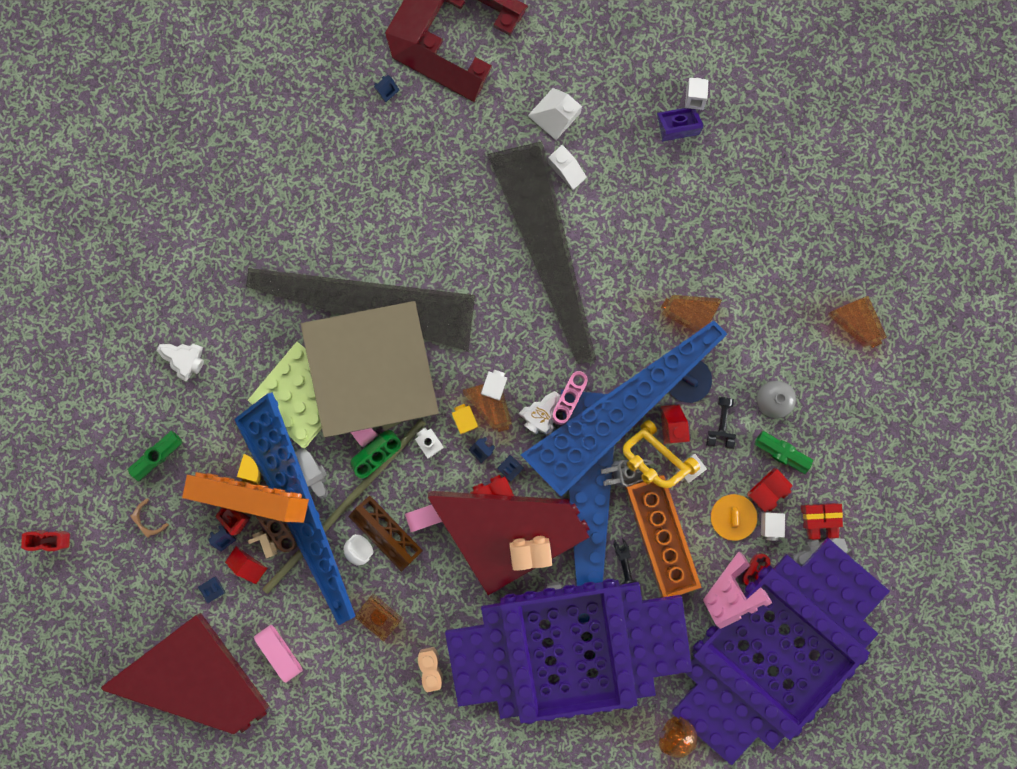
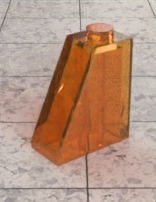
[661,295,722,333]
[828,296,887,348]
[463,384,512,432]

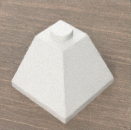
[528,88,582,140]

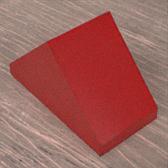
[215,507,251,536]
[225,546,268,584]

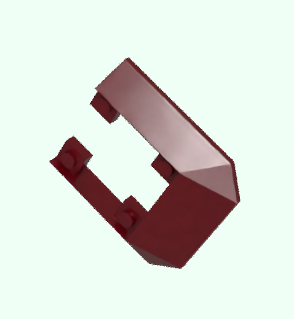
[385,0,528,102]

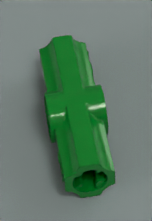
[127,430,183,482]
[754,431,813,474]

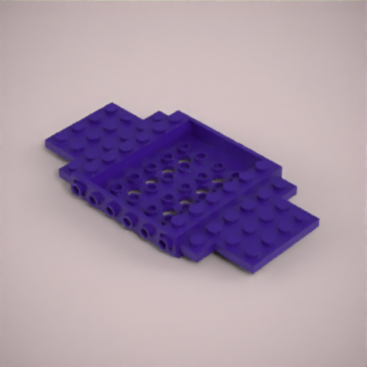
[672,538,890,765]
[445,579,692,724]

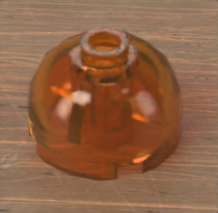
[659,716,697,758]

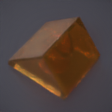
[355,593,403,641]

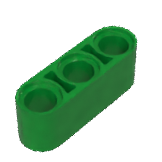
[350,430,401,478]

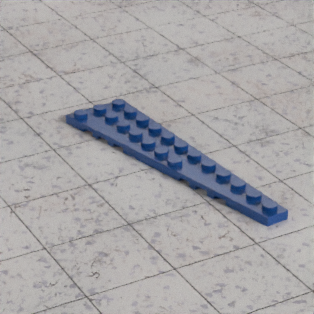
[521,321,727,496]
[561,390,614,623]
[234,392,355,626]

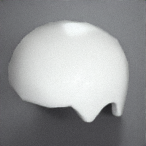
[343,534,373,566]

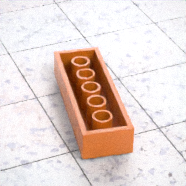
[182,472,309,523]
[625,475,702,598]

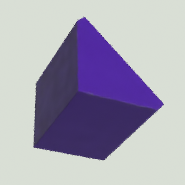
[657,108,703,142]

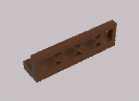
[348,496,423,572]

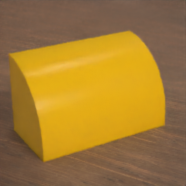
[237,454,261,485]

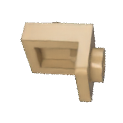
[248,531,278,558]

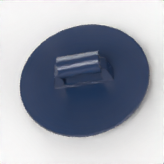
[669,361,712,403]

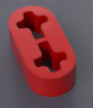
[742,553,771,586]

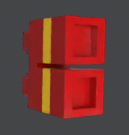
[801,503,843,539]

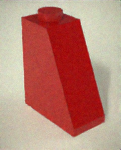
[660,404,690,444]

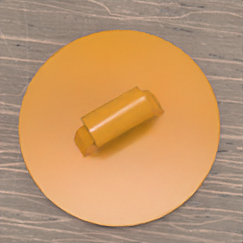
[711,494,757,541]

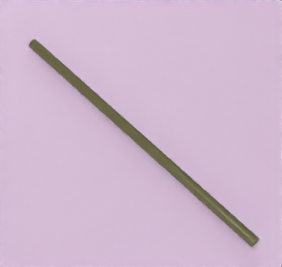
[262,419,426,594]

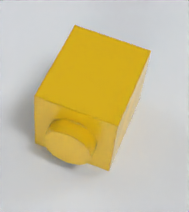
[452,404,478,435]

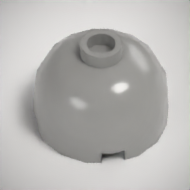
[756,380,796,419]

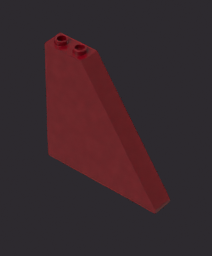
[428,491,590,595]
[101,613,269,734]

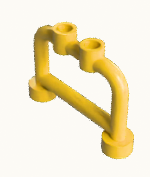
[623,420,700,488]

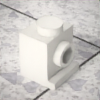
[415,428,444,459]

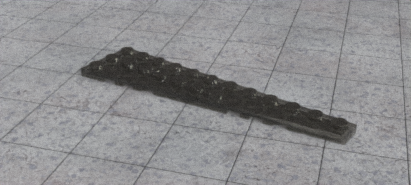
[487,141,596,365]
[246,268,475,352]

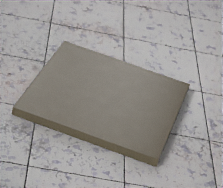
[300,301,439,438]

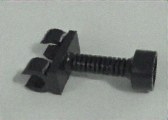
[706,397,736,449]
[613,538,637,584]

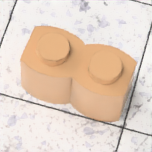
[510,536,552,570]
[418,647,443,692]

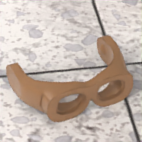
[130,498,169,538]

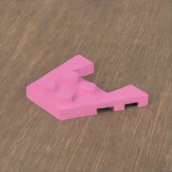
[703,552,772,629]

